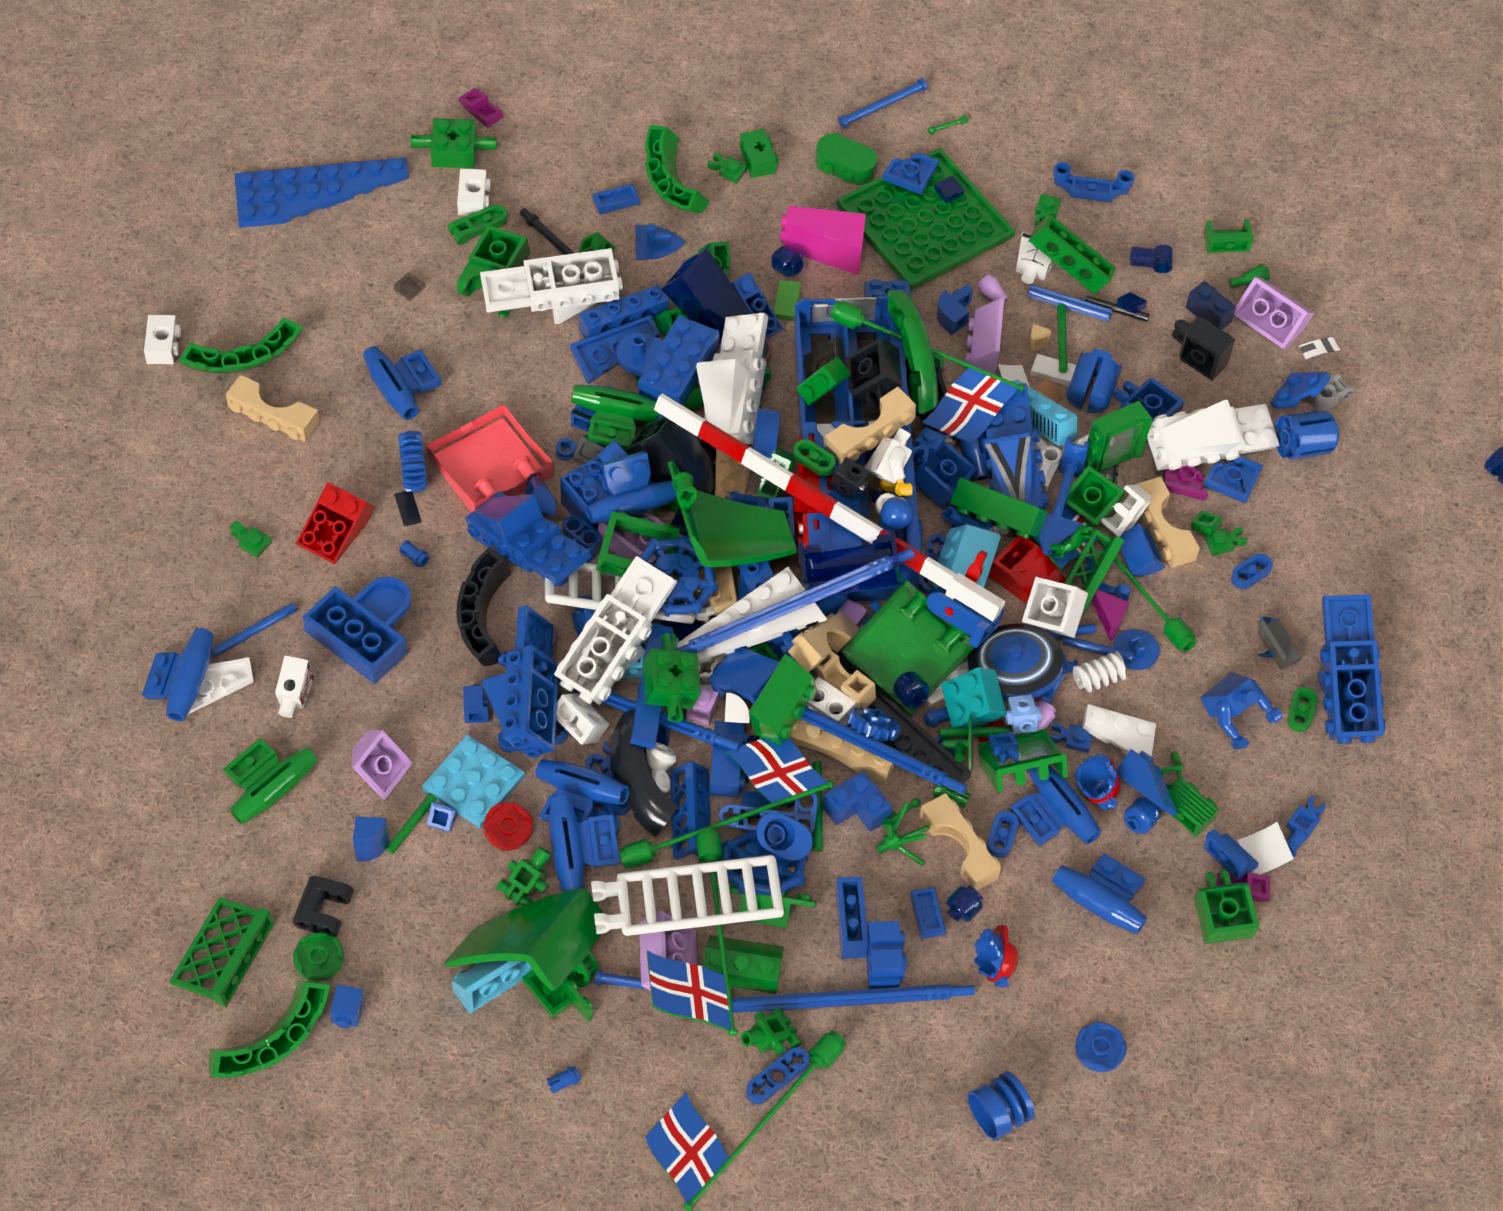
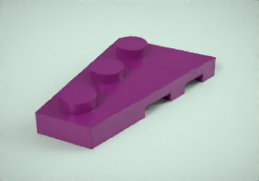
[1163,466,1208,500]

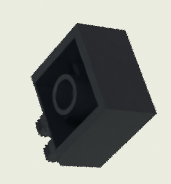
[1172,316,1235,381]
[846,337,902,411]

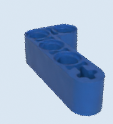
[719,793,818,833]

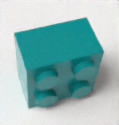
[941,667,1007,728]

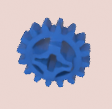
[847,707,900,741]

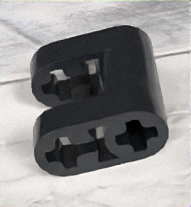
[292,876,354,937]

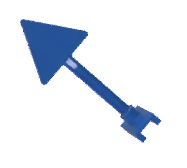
[1037,437,1090,555]

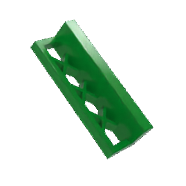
[1063,529,1125,617]

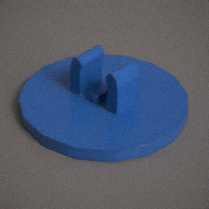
[1113,629,1159,670]

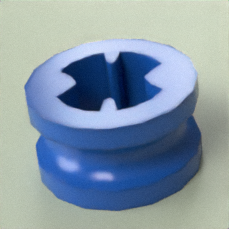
[556,438,576,461]

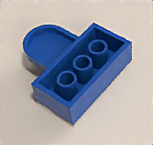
[617,315,719,406]
[302,577,411,684]

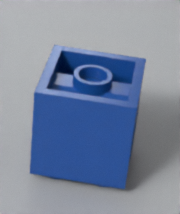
[560,456,612,529]

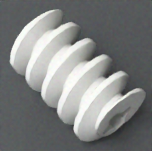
[1073,651,1126,693]

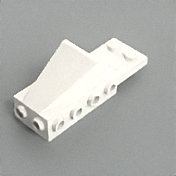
[480,248,623,324]
[696,313,768,446]
[1147,400,1279,470]
[554,556,677,705]

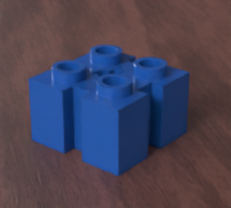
[866,921,907,989]

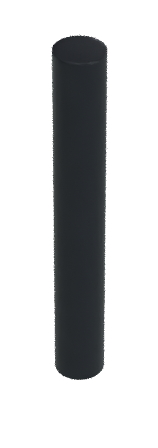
[1085,295,1150,322]

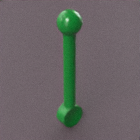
[927,115,968,134]
[883,798,921,829]

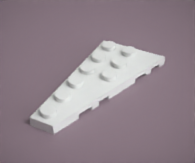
[677,567,827,664]

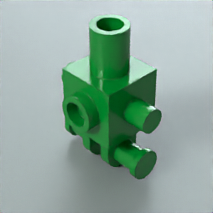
[496,846,551,906]
[741,1008,802,1055]

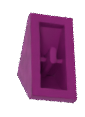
[1092,590,1130,640]

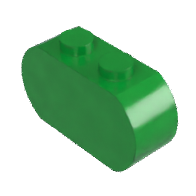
[815,133,877,185]

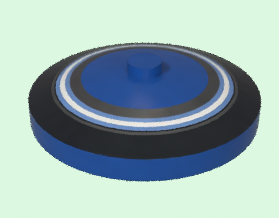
[968,623,1064,701]

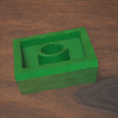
[1065,466,1125,527]

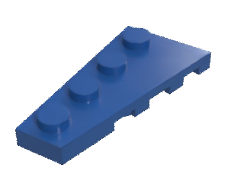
[570,315,660,384]

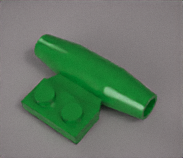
[571,384,659,449]
[223,738,318,824]

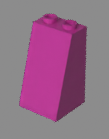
[780,206,866,275]

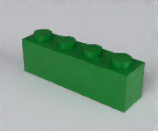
[950,477,1048,539]

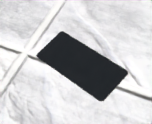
[394,491,422,526]

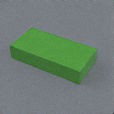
[774,280,801,321]

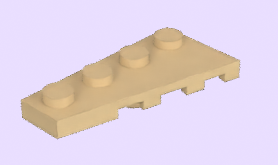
[715,448,750,499]
[698,566,738,615]

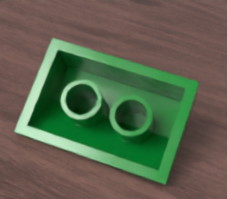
[749,654,817,746]
[703,935,784,994]

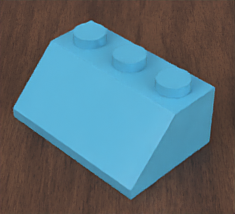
[930,525,1001,589]
[452,961,533,1014]

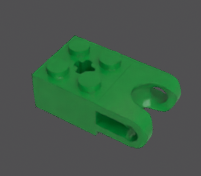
[457,225,530,296]

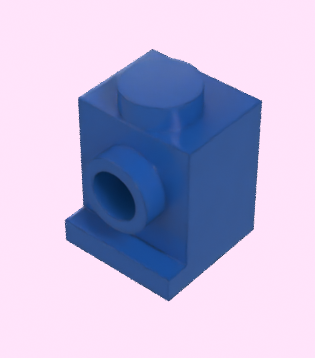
[463,684,489,723]

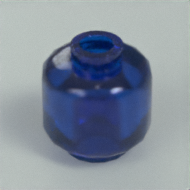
[771,246,804,277]
[893,671,929,707]
[946,885,983,922]

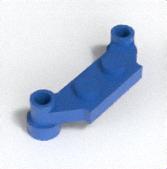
[1053,162,1134,202]

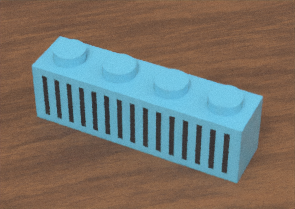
[1012,379,1077,446]

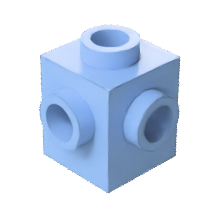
[1005,694,1041,734]

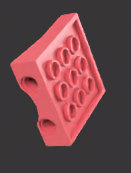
[426,405,553,512]

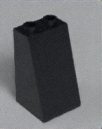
[625,416,716,494]

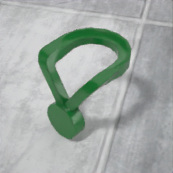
[1160,751,1183,790]

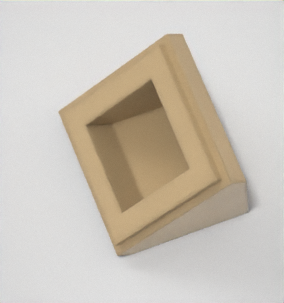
[1028,324,1051,352]

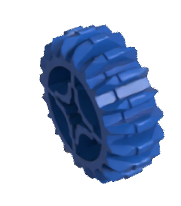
[398,430,427,493]

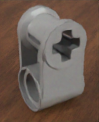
[1312,373,1355,411]

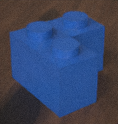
[822,771,892,832]

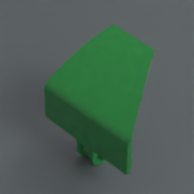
[667,461,797,567]
[444,888,603,991]

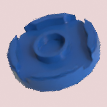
[1075,1022,1127,1072]

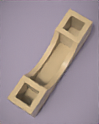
[226,375,320,442]
[825,387,916,464]
[1136,476,1200,568]
[788,610,860,672]
[919,793,1001,893]

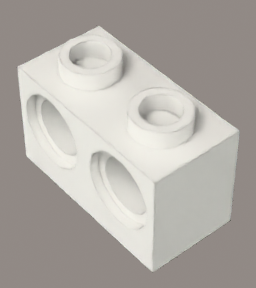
[806,677,856,725]
[556,693,610,745]

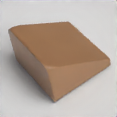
[1034,377,1063,403]

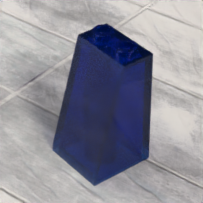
[661,248,750,344]

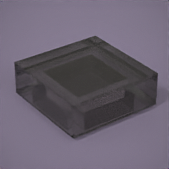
[394,272,425,301]

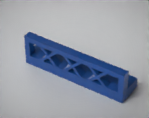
[670,761,710,859]

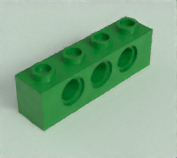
[1029,214,1116,294]

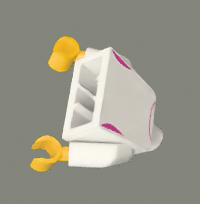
[864,428,912,496]

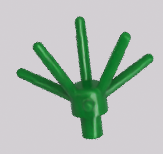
[876,801,930,866]

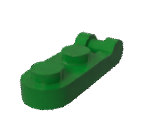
[448,205,508,245]

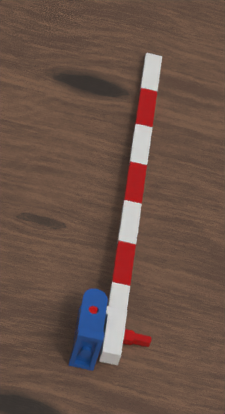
[654,393,1006,648]

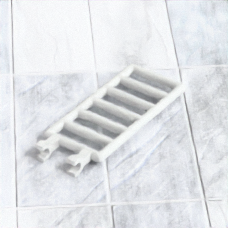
[545,563,719,624]
[591,855,784,936]

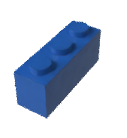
[709,721,748,798]
[835,876,868,959]

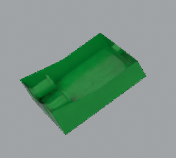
[840,580,975,717]

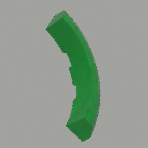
[645,125,710,214]
[654,241,731,334]
[888,290,938,413]
[179,317,303,374]
[209,980,330,1078]

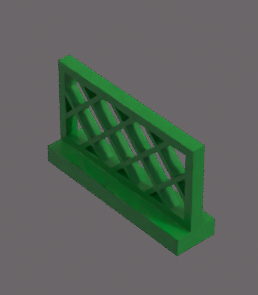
[170,897,275,1007]

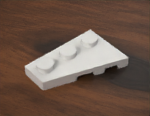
[188,657,254,714]
[1082,704,1156,757]

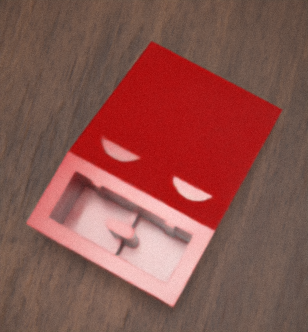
[295,482,375,564]
[989,536,1066,604]

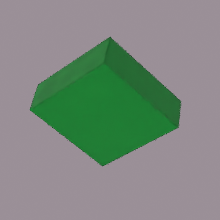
[1191,511,1222,536]

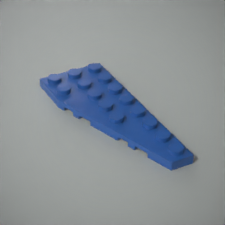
[234,157,409,228]

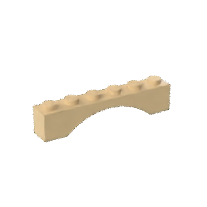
[751,719,894,786]

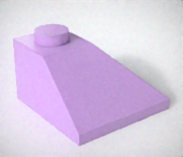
[351,730,413,799]

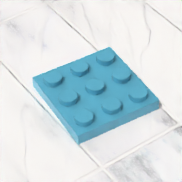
[422,735,525,829]

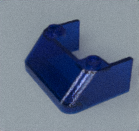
[798,530,903,595]

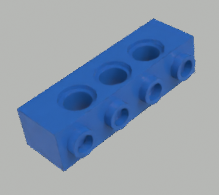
[579,285,669,339]

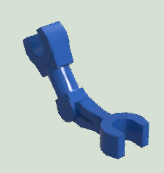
[1077,557,1130,602]
[1040,654,1078,705]

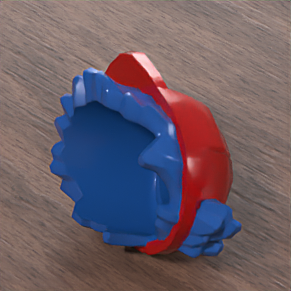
[1074,754,1121,810]
[974,925,1018,988]

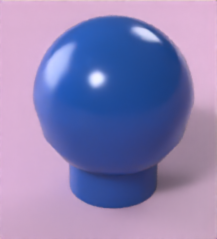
[878,497,914,534]

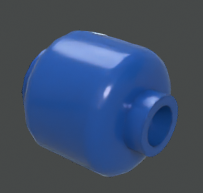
[1124,798,1160,834]

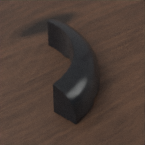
[456,547,510,666]
[610,709,678,837]

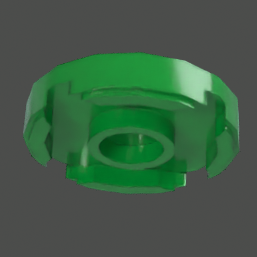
[293,932,344,982]

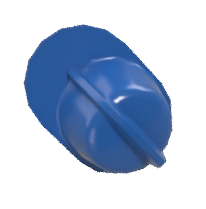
[756,812,812,861]

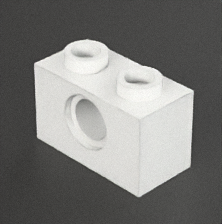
[457,169,491,216]
[144,315,181,364]

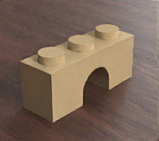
[809,652,876,709]

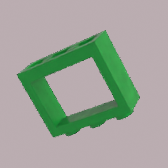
[596,511,680,577]

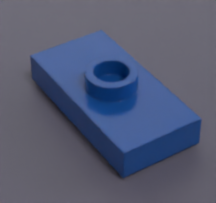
[592,184,640,215]
[910,887,946,939]

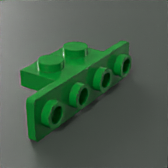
[717,881,817,928]
[522,970,594,1022]

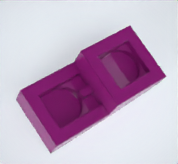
[458,88,504,128]
[1216,870,1270,902]

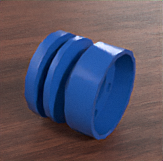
[967,1071,1035,1140]

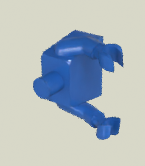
[1200,673,1283,750]

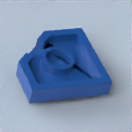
[882,153,939,195]
[1271,372,1330,409]
[1204,457,1263,503]

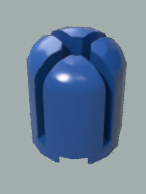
[1067,349,1122,413]
[1274,410,1339,460]

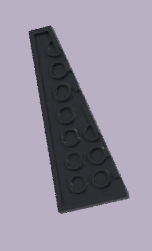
[814,653,971,792]

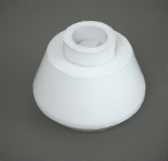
[645,742,677,771]

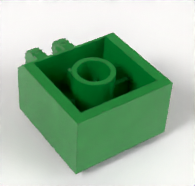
[1194,870,1259,944]

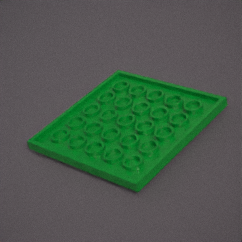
[836,148,1016,291]

